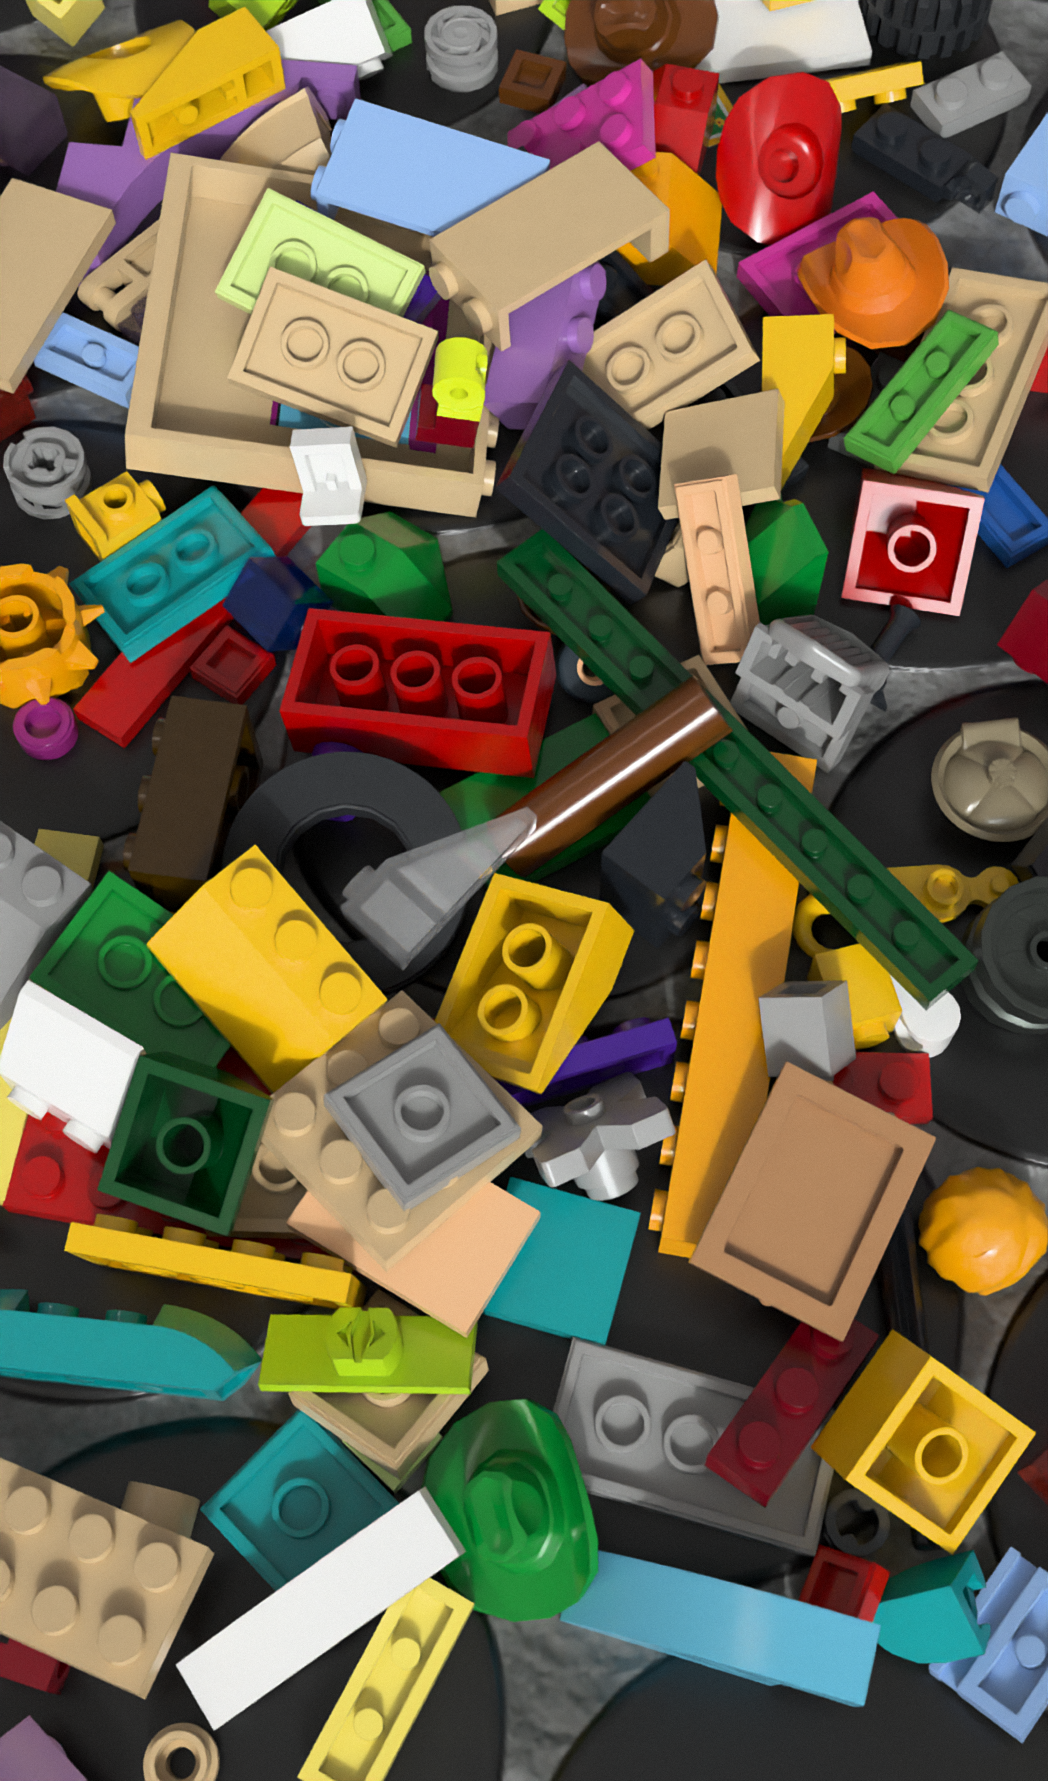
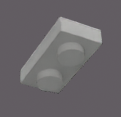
[910,51,1032,139]

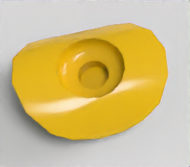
[43,20,195,122]

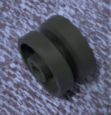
[961,876,1048,1034]

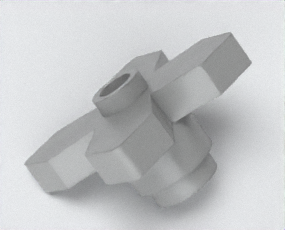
[524,1072,676,1201]

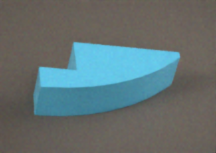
[559,1550,881,1707]

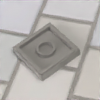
[323,1023,521,1211]

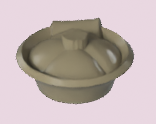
[931,717,1048,842]

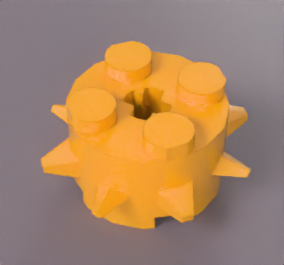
[0,563,105,709]

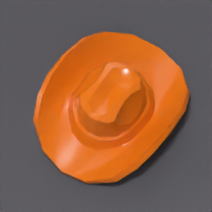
[796,217,949,349]

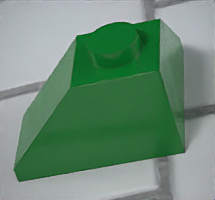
[745,496,829,625]
[316,512,453,622]

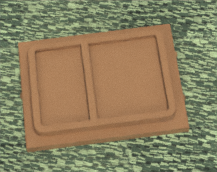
[688,1061,936,1342]

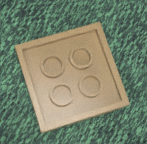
[261,990,542,1272]

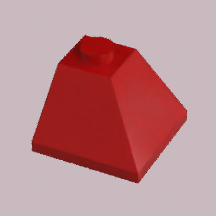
[653,64,720,176]
[841,468,985,616]

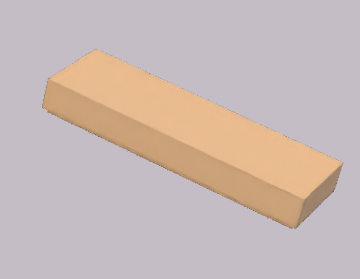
[674,474,760,665]

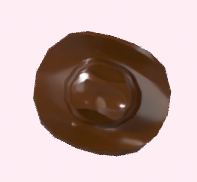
[564,0,719,86]

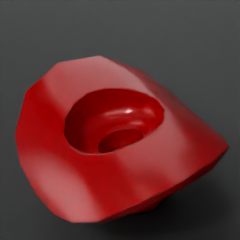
[716,72,842,245]

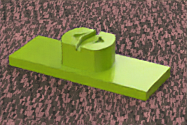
[258,1307,478,1394]

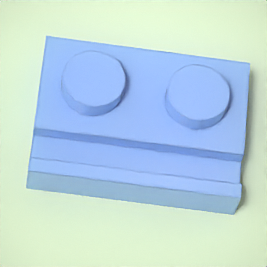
[928,1547,1048,1743]

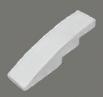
[176,1487,466,1730]

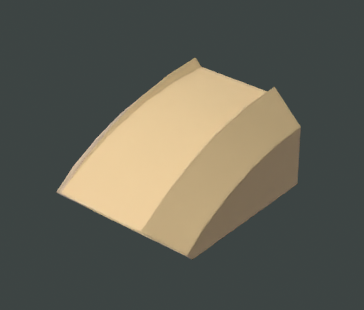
[220,87,332,175]

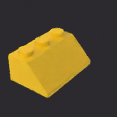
[147,845,388,1094]

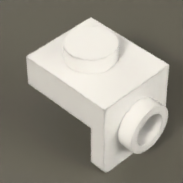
[290,426,367,526]

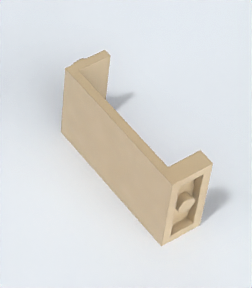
[429,142,670,352]

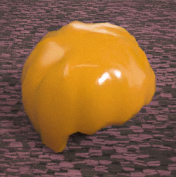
[918,1167,1048,1296]

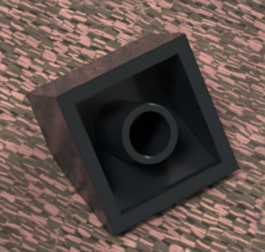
[599,761,706,949]

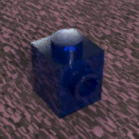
[222,556,333,652]

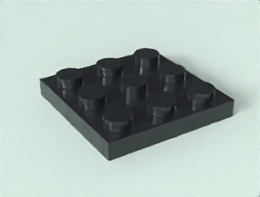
[495,360,679,605]

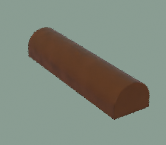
[484,675,733,878]

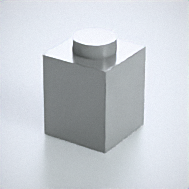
[758,980,856,1082]

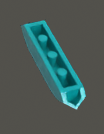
[0,1289,262,1401]

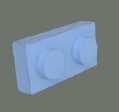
[33,312,139,409]

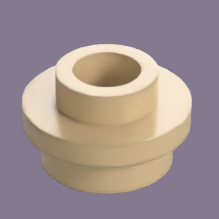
[143,1723,220,1781]

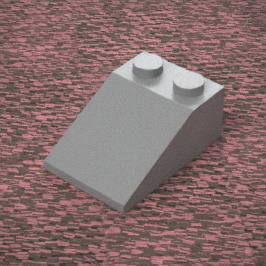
[0,821,93,1030]

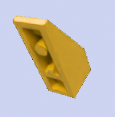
[130,7,286,160]
[762,314,846,490]

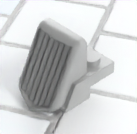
[730,615,890,773]

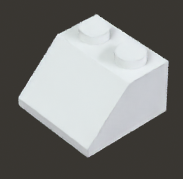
[0,980,147,1153]

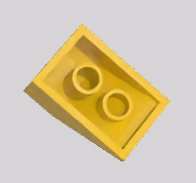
[435,873,635,1094]

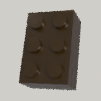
[123,695,264,912]

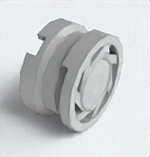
[424,6,498,92]
[3,427,92,519]

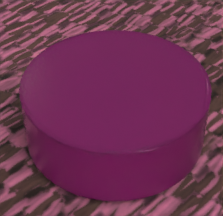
[13,697,79,760]

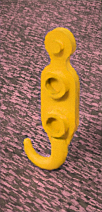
[792,864,1019,958]

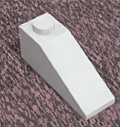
[266,0,393,81]

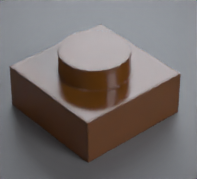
[499,49,566,114]

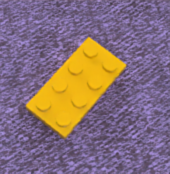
[64,1214,367,1310]

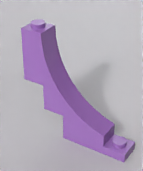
[56,59,361,285]

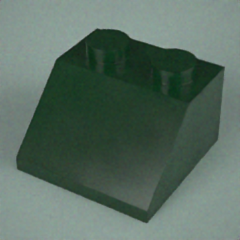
[97,1051,274,1237]

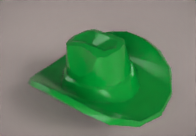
[421,1398,598,1622]

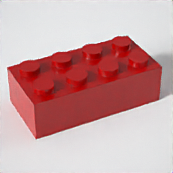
[279,608,556,778]

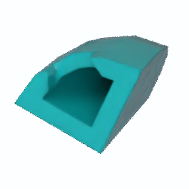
[872,1550,990,1663]

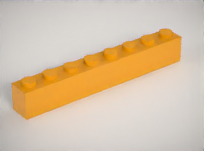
[648,752,817,1258]

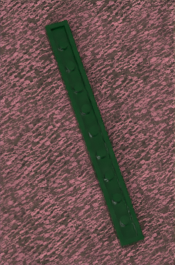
[497,529,979,1011]

